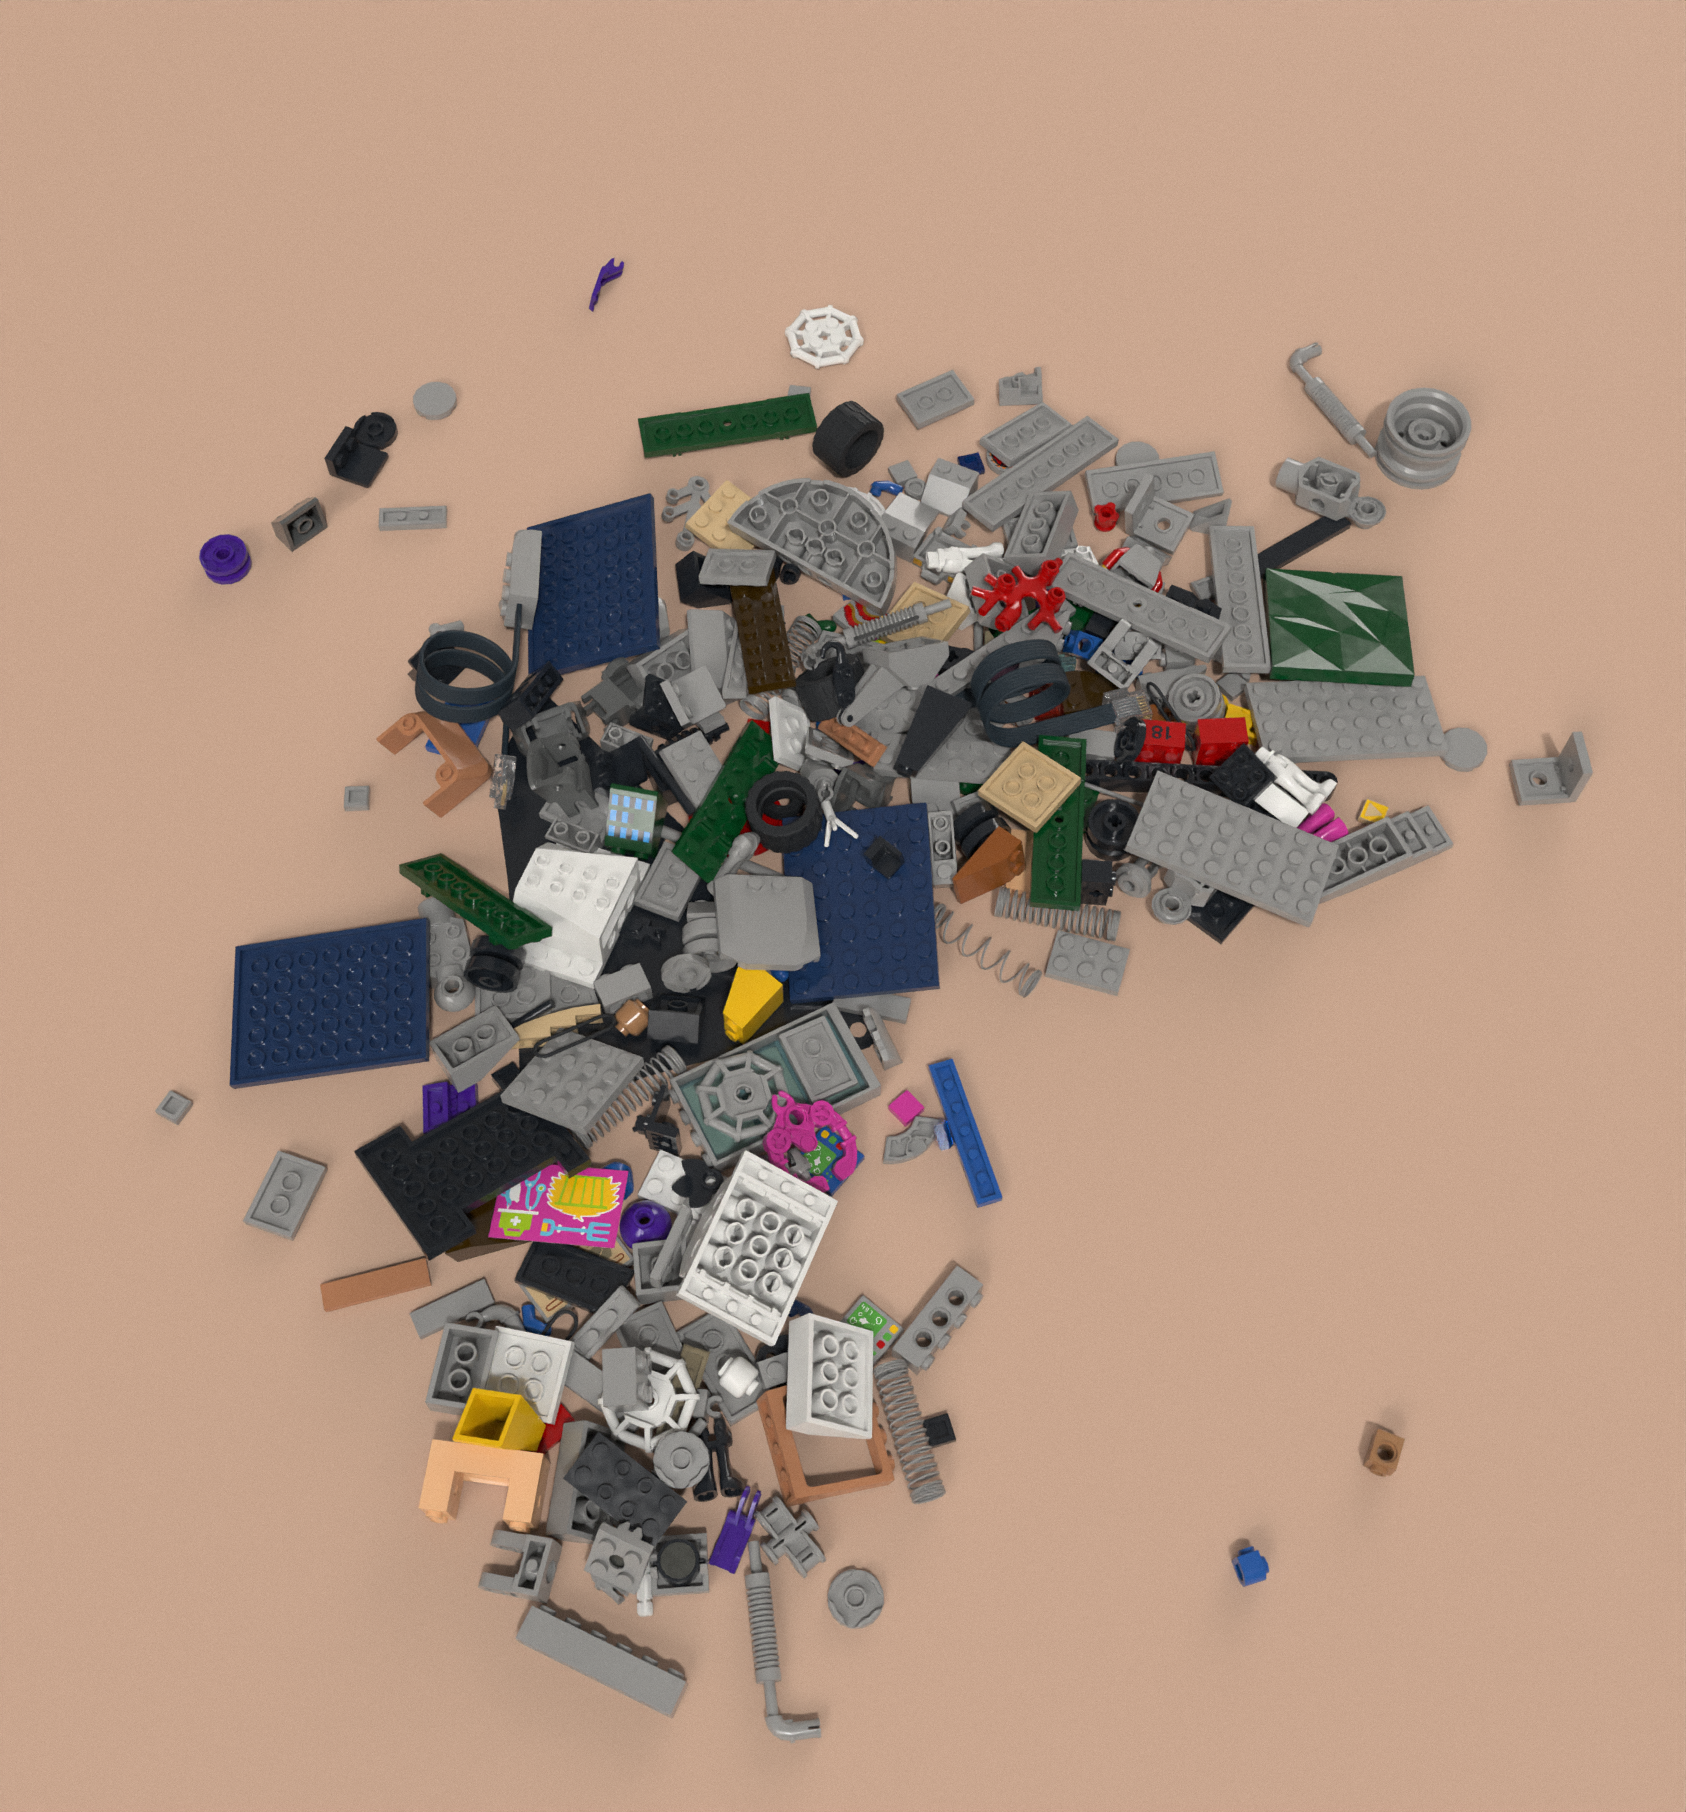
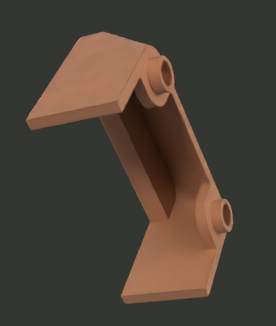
[376,711,492,818]

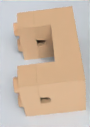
[418,1439,551,1535]

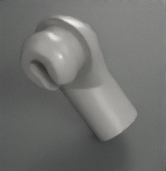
[429,620,464,636]

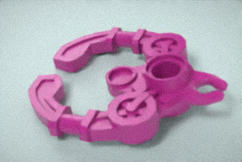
[762,1090,857,1193]

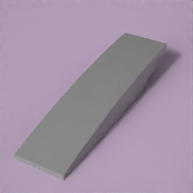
[1319,806,1453,904]

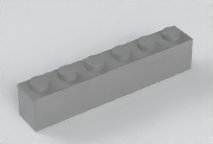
[516,1605,688,1718]

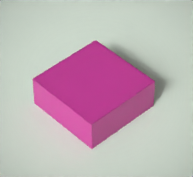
[888,1090,925,1127]

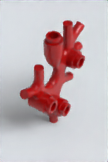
[970,558,1066,634]

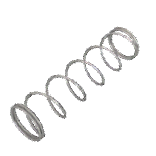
[935,903,1042,998]

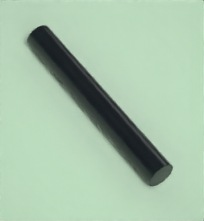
[510,999,556,1029]

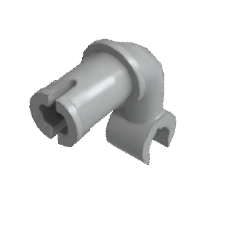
[465,1304,526,1332]

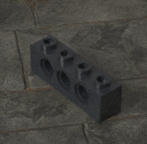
[497,661,564,731]

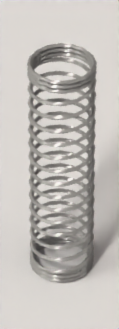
[740,616,822,720]
[994,886,1121,941]
[569,1046,687,1150]
[873,1359,946,1504]

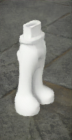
[926,542,1006,574]
[1256,747,1337,815]

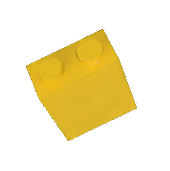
[723,967,783,1045]
[452,1388,546,1451]

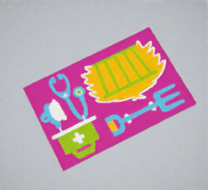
[488,1165,629,1248]

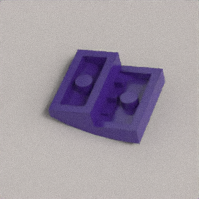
[422,1082,479,1134]

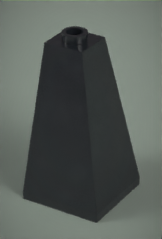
[893,685,972,778]

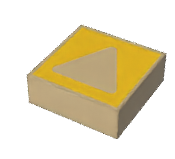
[1358,799,1389,825]

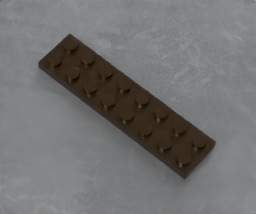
[730,568,796,694]

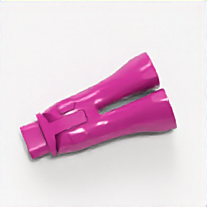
[1297,803,1349,842]

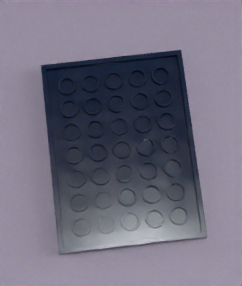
[527,493,660,675]
[782,802,940,1004]
[229,918,430,1089]

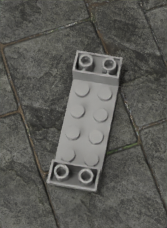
[545,722,653,854]

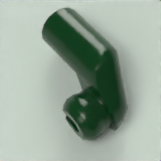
[803,613,837,634]

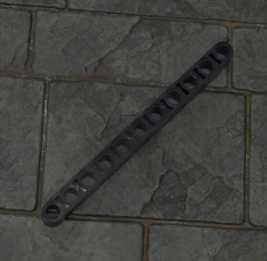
[1085,759,1338,802]

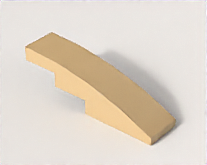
[511,1004,603,1049]

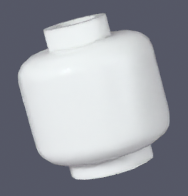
[718,1356,759,1398]

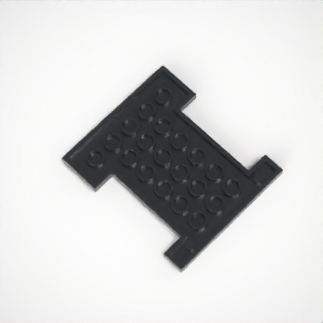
[354,1062,592,1261]

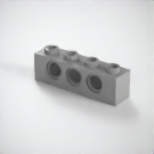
[892,1266,984,1375]

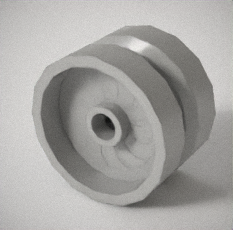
[1168,674,1226,733]
[682,918,737,973]

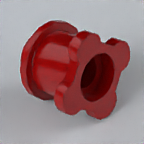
[1094,502,1119,532]

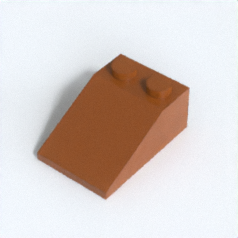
[952,826,1026,904]

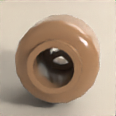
[614,999,649,1036]

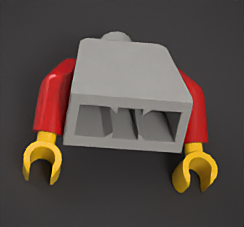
[1102,544,1163,607]

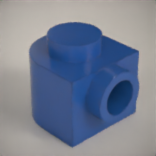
[1231,1546,1269,1587]

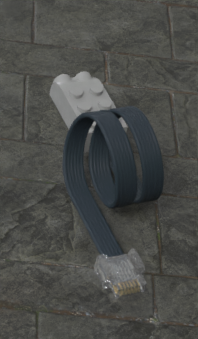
[415,530,542,810]
[855,639,1153,757]

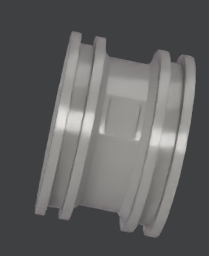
[1375,388,1471,490]

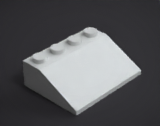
[786,1313,873,1439]

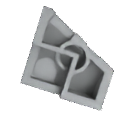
[862,1007,903,1071]

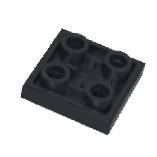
[1209,743,1278,808]

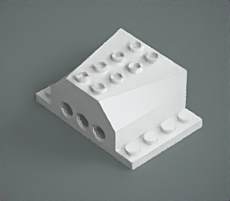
[513,842,650,989]
[676,1150,838,1347]

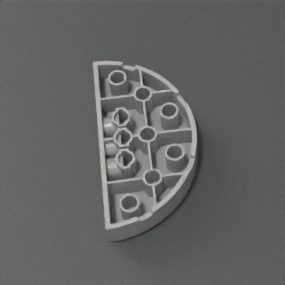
[727,478,897,617]

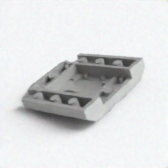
[713,874,821,971]

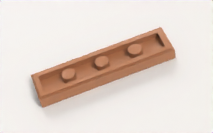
[818,717,887,767]
[320,1258,432,1312]

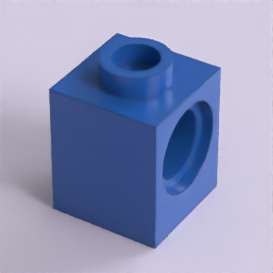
[1062,630,1103,661]

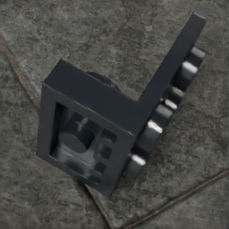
[324,426,389,488]
[629,674,684,740]
[587,738,648,798]
[643,1084,682,1157]

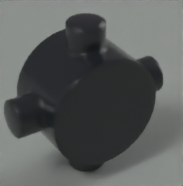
[632,1115,646,1135]

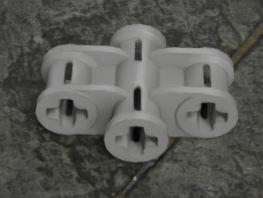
[754,1496,826,1578]

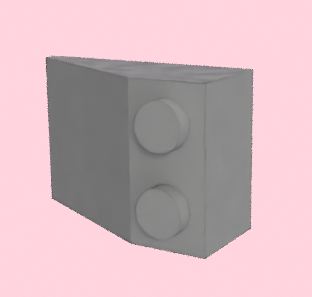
[881,492,940,563]
[429,1005,520,1093]

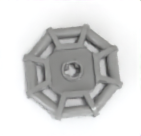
[695,1050,789,1142]

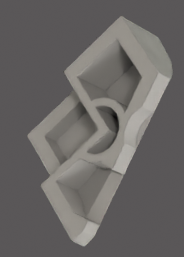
[999,367,1043,406]

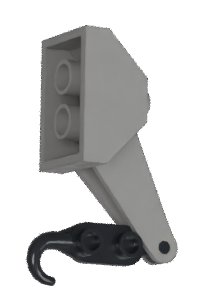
[820,636,949,727]

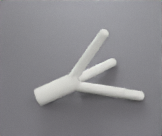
[821,800,859,847]

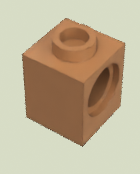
[1363,1429,1405,1477]

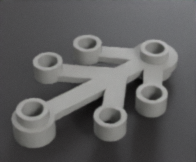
[661,476,711,551]

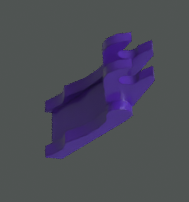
[589,258,624,312]
[708,1486,762,1574]

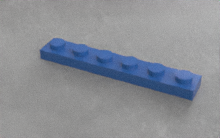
[928,1059,1003,1208]

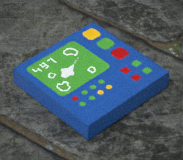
[801,1126,865,1197]

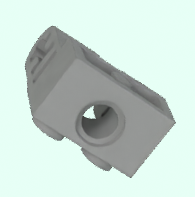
[1087,618,1160,692]
[478,1530,562,1604]

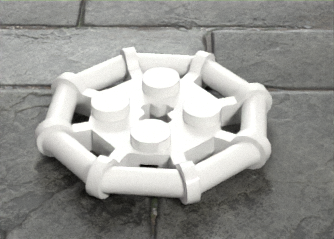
[785,305,864,369]
[598,1347,700,1453]

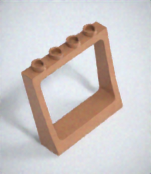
[756,1385,895,1507]

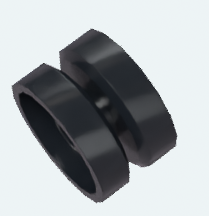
[1085,799,1139,861]
[953,801,1012,860]
[464,935,526,993]

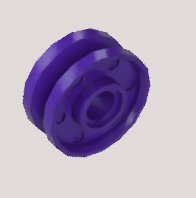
[199,534,252,585]

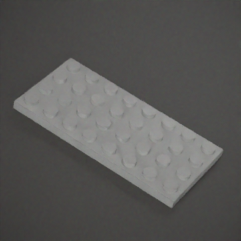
[1244,676,1449,763]
[1124,771,1339,928]

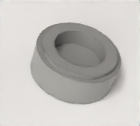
[905,478,926,500]

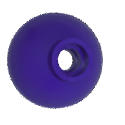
[619,1200,672,1250]

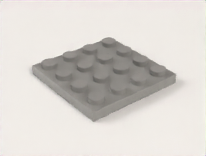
[500,1028,645,1135]

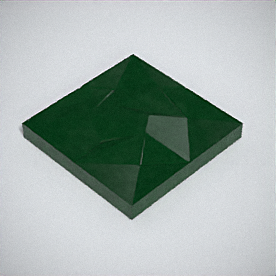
[1263,568,1415,687]

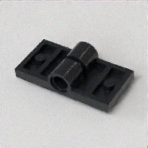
[563,1432,687,1546]

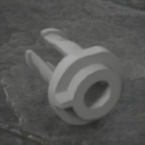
[1116,857,1162,898]

